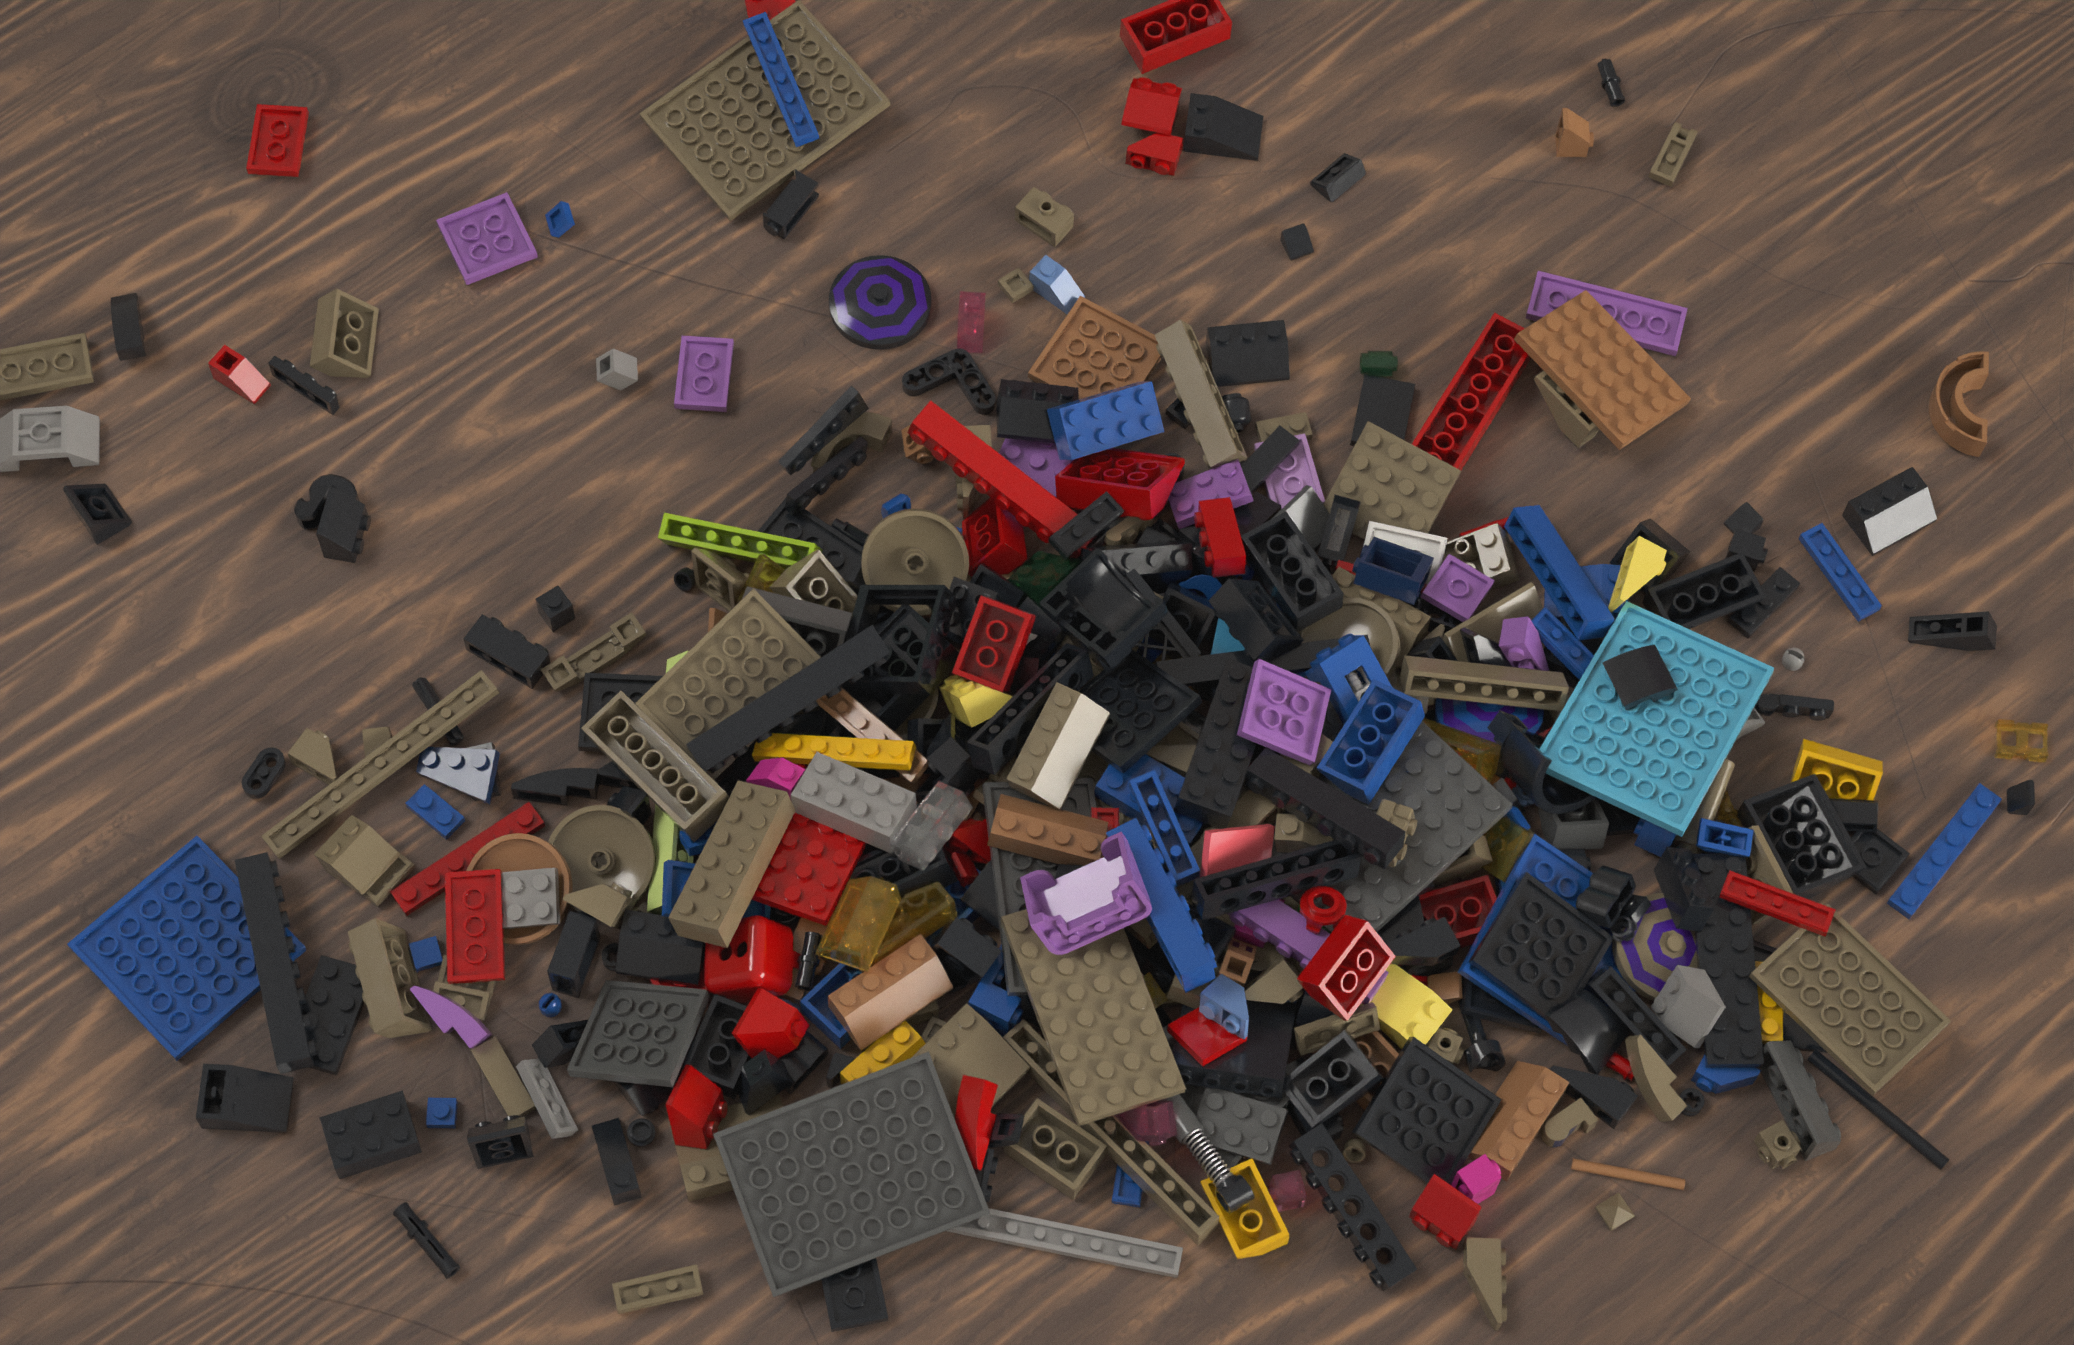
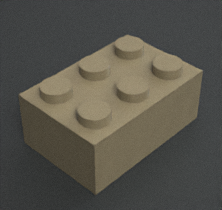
[1004,1098,1107,1200]

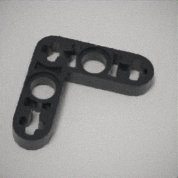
[902,348,996,415]

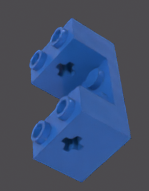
[968,945,1024,1038]

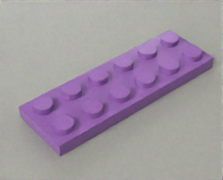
[1526,271,1688,356]

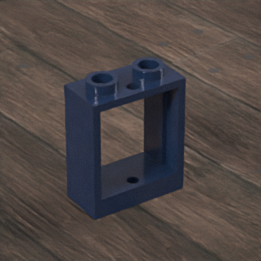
[1352,537,1434,605]

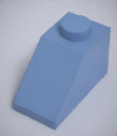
[1029,255,1085,315]

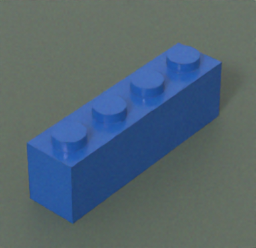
[1129,770,1200,887]

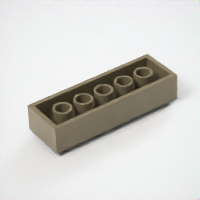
[581,691,729,842]
[668,781,795,948]

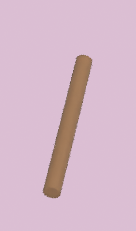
[1571,1158,1685,1190]

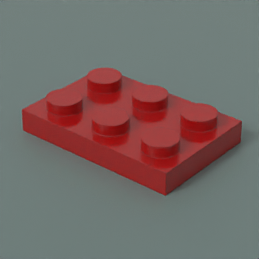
[246,104,309,177]

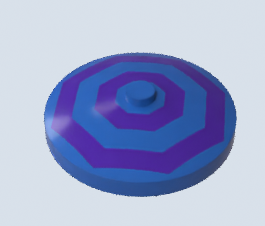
[1435,698,1544,756]

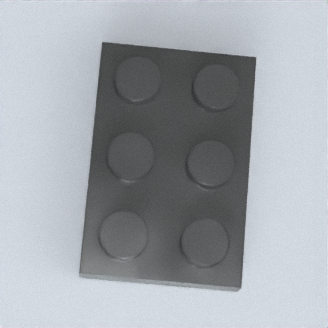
[1196,1087,1288,1166]

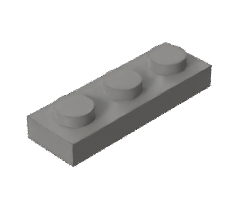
[516,1059,578,1139]

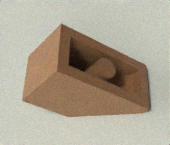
[1555,108,1594,157]

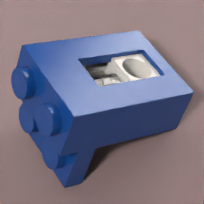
[1305,633,1393,725]

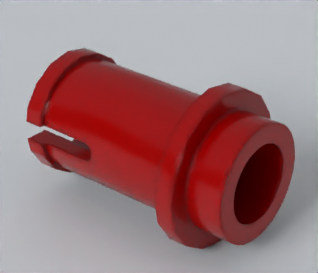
[1605,1052,1634,1081]

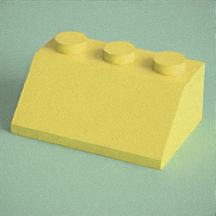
[939,674,1013,727]

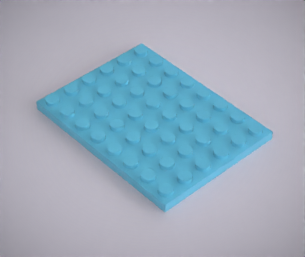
[1539,601,1774,837]

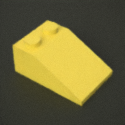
[1358,964,1452,1049]

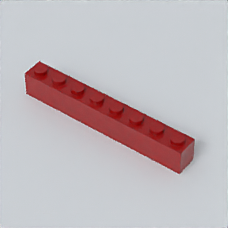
[907,400,1095,563]

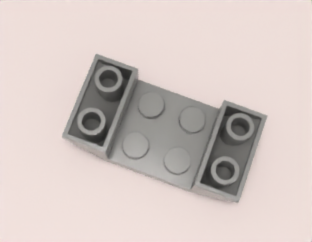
[0,406,100,472]

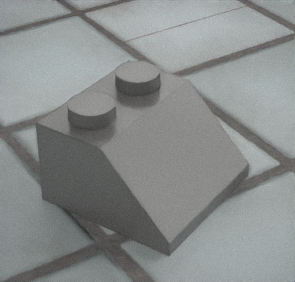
[1651,965,1725,1048]

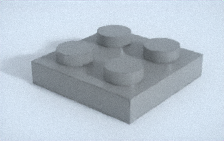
[501,868,560,929]

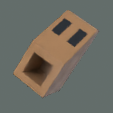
[1216,938,1257,987]

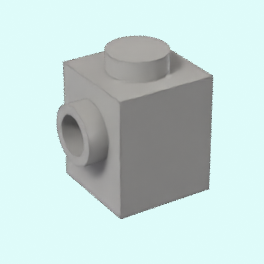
[596,349,638,391]

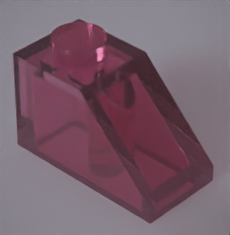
[957,291,986,353]
[1115,1100,1177,1146]

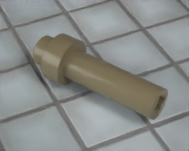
[1673,759,1735,854]

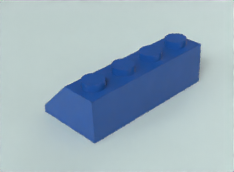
[1317,679,1425,805]

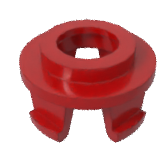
[1300,886,1347,934]

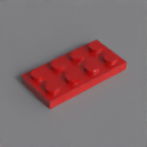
[445,869,505,984]

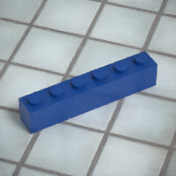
[1504,505,1614,640]

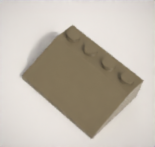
[911,1003,1030,1119]
[669,1093,783,1202]

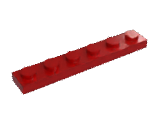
[390,802,545,916]

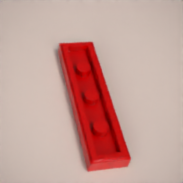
[1719,870,1836,937]

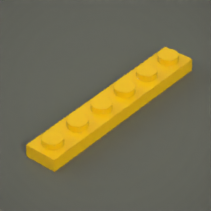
[752,733,916,770]

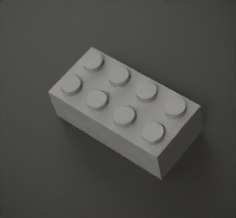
[791,752,917,854]

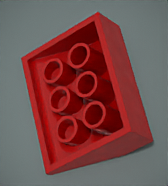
[1055,448,1185,520]

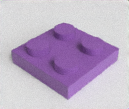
[1421,554,1495,622]

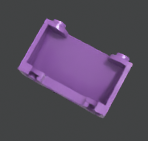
[1020,831,1152,955]

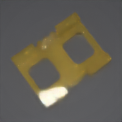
[1995,719,2049,762]

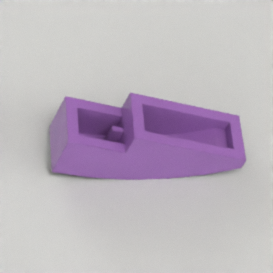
[410,986,493,1049]

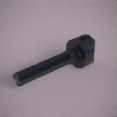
[1457,975,1506,1073]

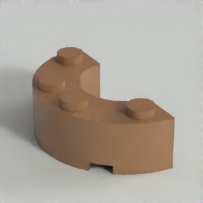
[1929,352,1989,457]

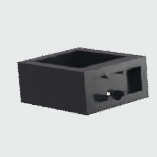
[547,911,601,998]

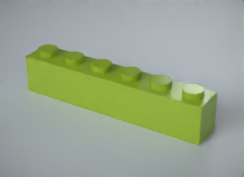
[658,513,823,569]

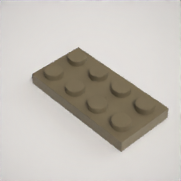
[0,333,94,401]

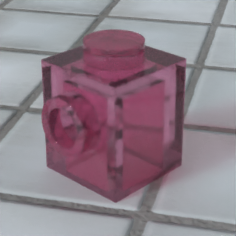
[1267,1170,1307,1212]

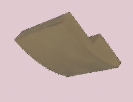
[433,955,496,1020]

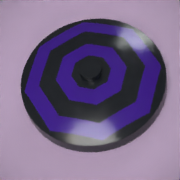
[829,255,932,350]

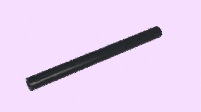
[1807,1049,1950,1170]

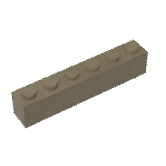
[1155,320,1248,469]
[1399,655,1569,711]

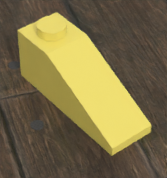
[1608,536,1667,612]

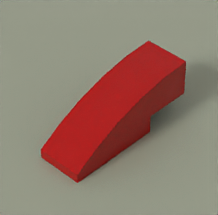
[955,1075,998,1170]

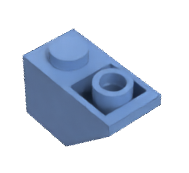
[1199,974,1249,1040]

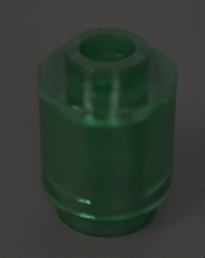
[1360,351,1398,377]

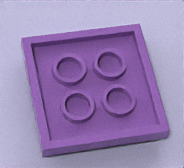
[436,192,538,285]
[999,438,1074,498]
[1237,659,1331,765]

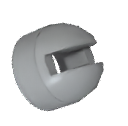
[1782,647,1805,671]

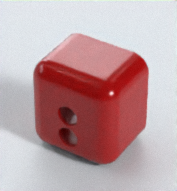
[704,915,801,1004]

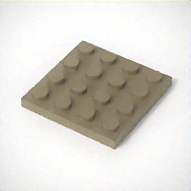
[1323,421,1461,539]

